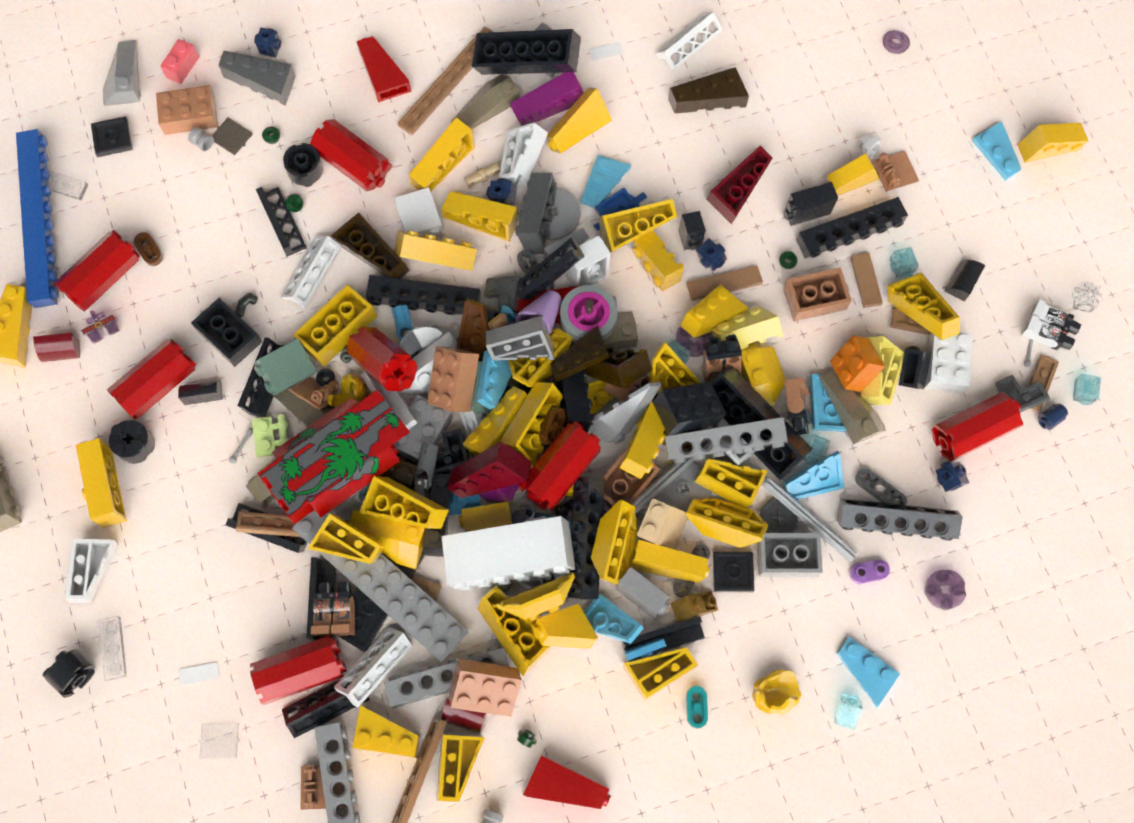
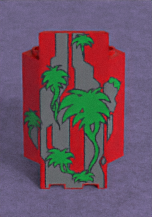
[257,390,410,524]

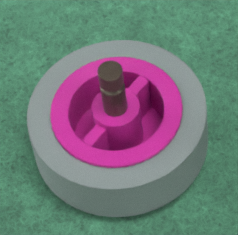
[560,285,618,342]

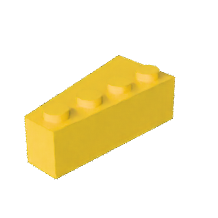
[0,284,32,368]
[463,386,528,456]
[477,586,551,676]

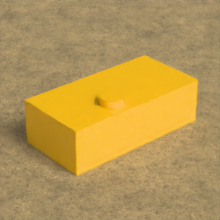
[292,284,378,367]
[76,438,127,528]

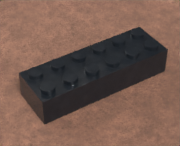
[472,29,581,75]
[711,366,813,480]

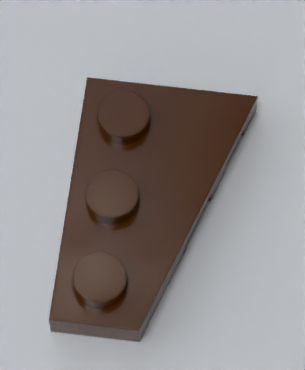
[457,299,489,362]

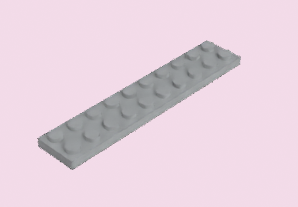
[292,510,469,663]

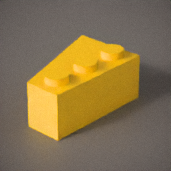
[1017,123,1089,163]
[632,231,684,292]
[623,647,698,701]
[436,735,485,802]

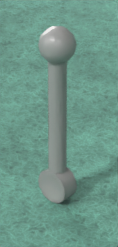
[1024,339,1033,367]
[229,428,253,464]

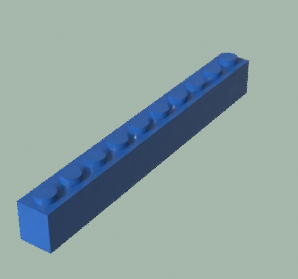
[16,129,59,308]

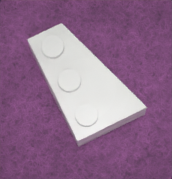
[499,123,548,187]
[65,539,118,603]

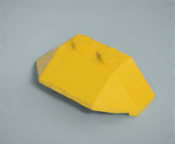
[508,329,573,387]
[741,341,786,407]
[649,342,701,394]
[686,498,768,548]
[591,500,638,584]
[496,573,575,621]

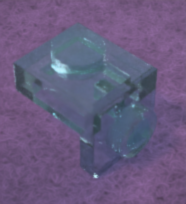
[835,694,863,730]

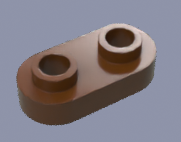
[134,232,163,266]
[539,407,566,445]

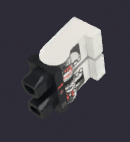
[1022,299,1082,350]

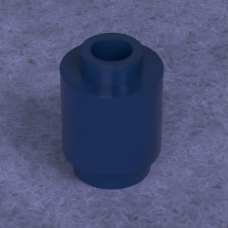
[1038,403,1068,430]

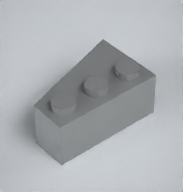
[486,316,554,360]

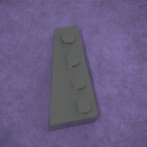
[218,51,296,106]
[515,173,557,255]

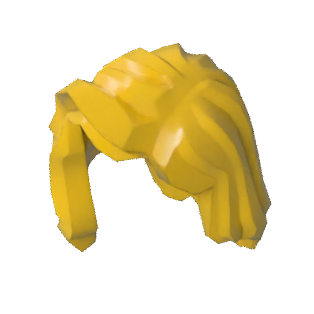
[328,373,368,407]
[752,669,802,715]

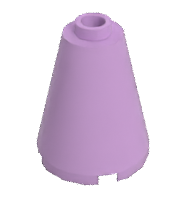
[515,290,562,335]

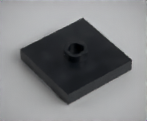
[91,116,133,157]
[713,552,755,593]

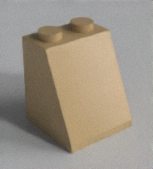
[637,498,688,549]

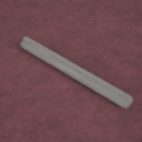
[630,439,711,514]
[762,477,857,562]

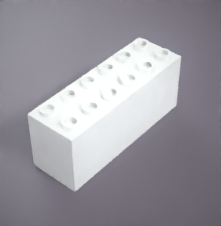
[442,516,575,591]

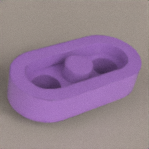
[849,559,890,584]

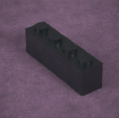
[557,369,594,433]

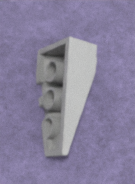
[103,40,140,106]
[589,382,662,444]

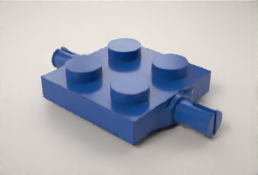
[593,188,647,231]

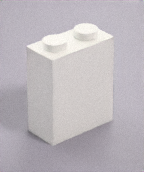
[394,187,443,237]

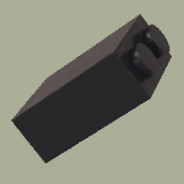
[783,182,838,226]

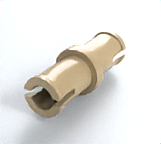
[464,162,500,188]

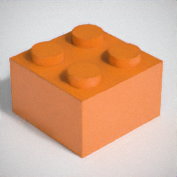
[830,335,885,392]

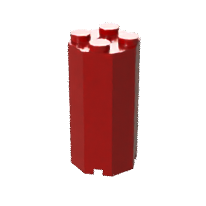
[310,119,392,192]
[53,230,140,312]
[347,327,417,391]
[107,339,196,421]
[931,392,1023,462]
[518,421,601,513]
[250,635,347,705]

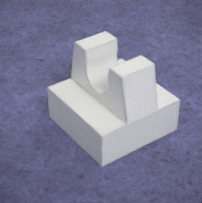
[859,134,881,158]

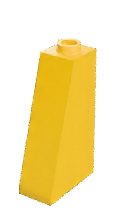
[546,87,612,154]
[630,540,710,583]

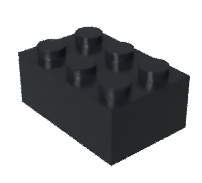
[191,298,262,367]
[653,381,726,435]

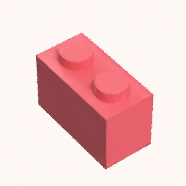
[160,39,199,84]

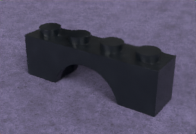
[423,473,454,557]

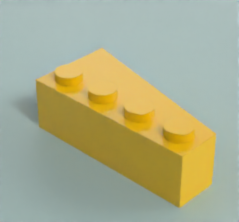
[409,117,474,192]
[441,191,518,242]
[598,199,677,253]
[394,230,477,271]
[887,272,960,340]
[500,382,563,469]
[620,401,666,479]
[359,476,449,529]

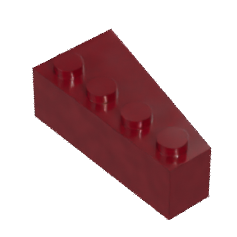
[706,145,773,224]
[447,441,532,498]

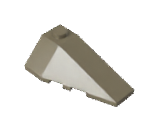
[451,74,520,129]
[569,311,638,349]
[819,370,886,445]
[274,385,336,428]

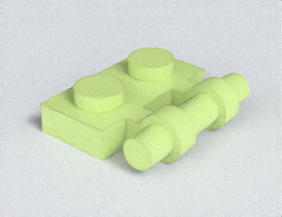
[252,414,290,458]

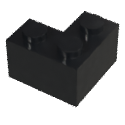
[434,428,470,474]

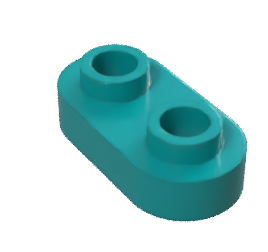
[686,686,708,729]

